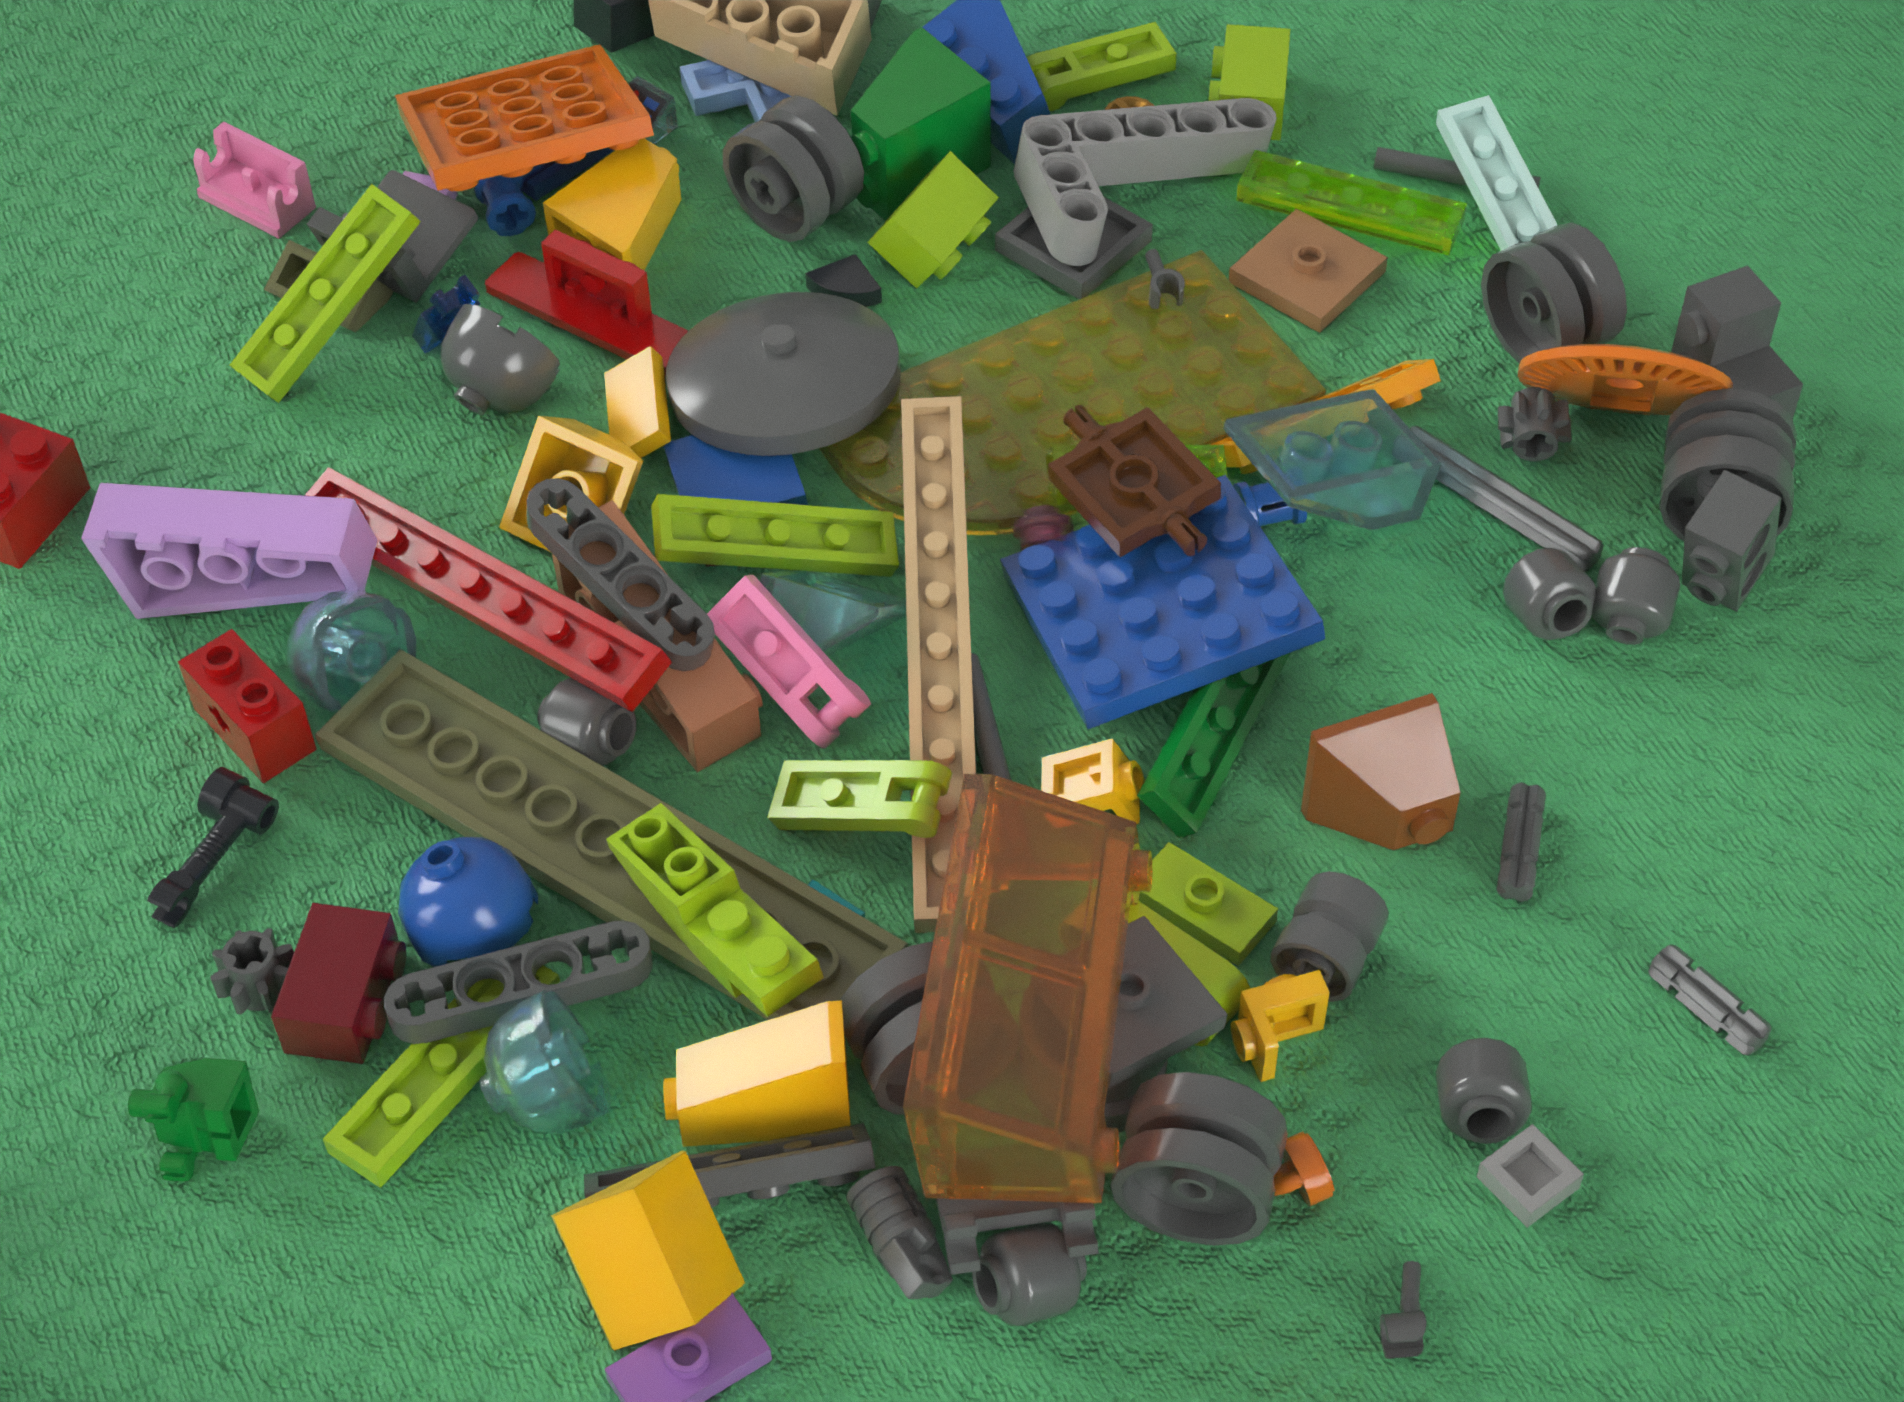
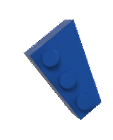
[906,0,1050,165]

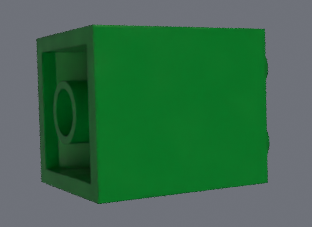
[851,27,991,221]

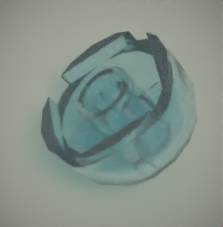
[287,590,416,713]
[480,990,611,1134]

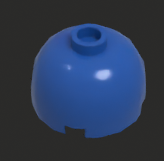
[398,837,538,967]

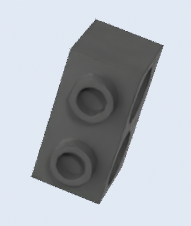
[1682,470,1781,612]

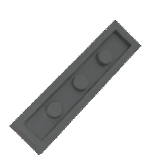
[584,1123,875,1208]

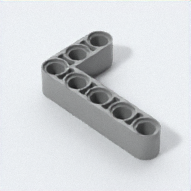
[1013,98,1277,266]

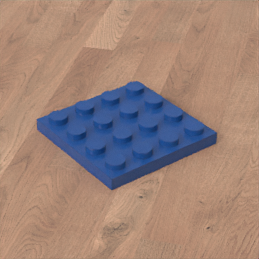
[1000,475,1325,729]

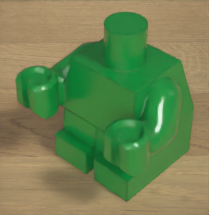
[128,1058,259,1181]

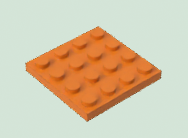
[395,44,654,192]

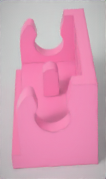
[193,122,316,239]

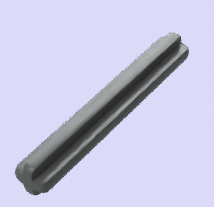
[1397,426,1604,572]

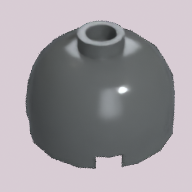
[440,304,560,415]

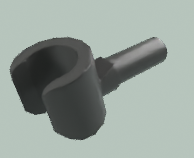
[1145,249,1185,309]
[1380,1261,1426,1359]

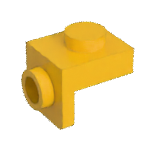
[1231,970,1330,1082]

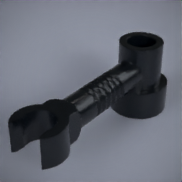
[147,767,279,928]

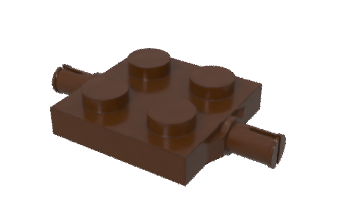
[1048,405,1221,557]

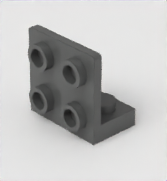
[307,170,478,303]

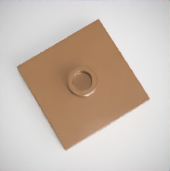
[1229,208,1388,333]

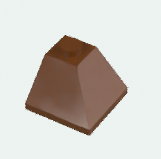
[1301,693,1461,850]

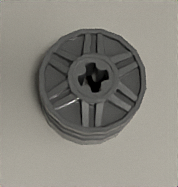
[1659,388,1797,541]

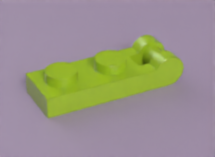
[1026,22,1177,111]
[767,760,953,838]

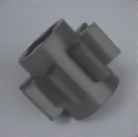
[1497,387,1572,461]
[210,928,294,1015]

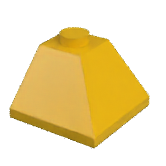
[499,416,643,552]

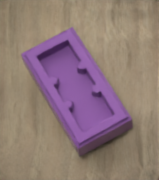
[604,1293,772,1402]

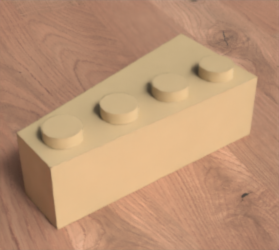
[648,0,872,116]

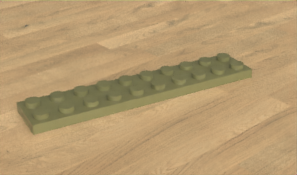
[315,649,908,1020]

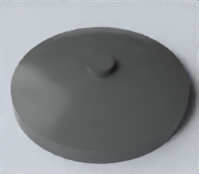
[666,292,901,456]

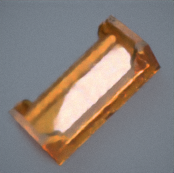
[903,774,1153,1203]

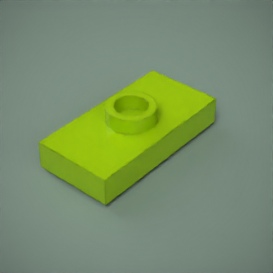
[1129,842,1278,966]

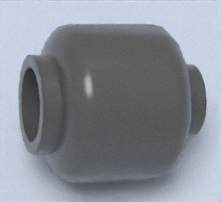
[1503,547,1597,640]
[1591,547,1680,645]
[538,678,636,766]
[1435,1037,1532,1144]
[972,1222,1087,1326]

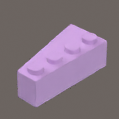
[81,483,377,619]

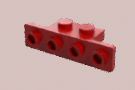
[485,229,688,376]

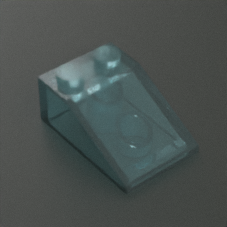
[1223,389,1441,530]

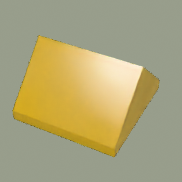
[551,1150,745,1351]

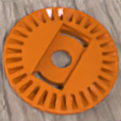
[1518,344,1733,415]

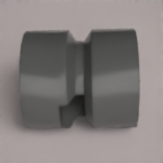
[1270,871,1389,1002]

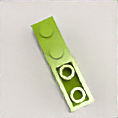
[606,803,824,1017]

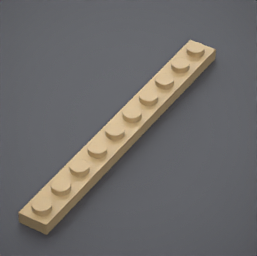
[901,396,982,933]

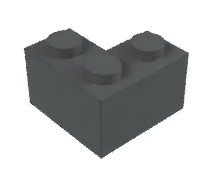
[1671,265,1803,419]

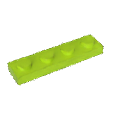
[229,184,421,403]
[651,494,899,577]
[323,965,560,1188]

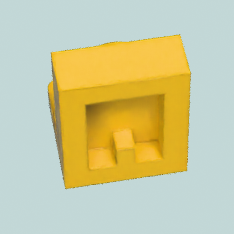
[1041,738,1145,827]

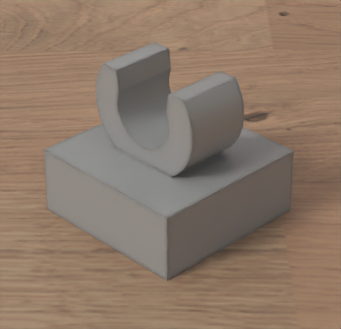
[1477,1124,1584,1228]

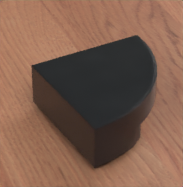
[805,254,882,307]

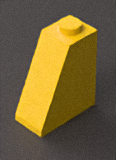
[543,138,682,271]
[663,1000,851,1147]

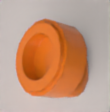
[1273,1131,1335,1207]

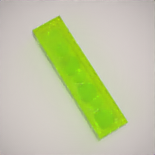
[1236,150,1467,256]

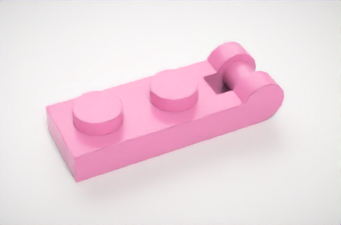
[707,575,871,749]

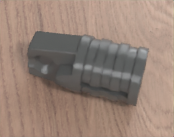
[846,1166,953,1299]

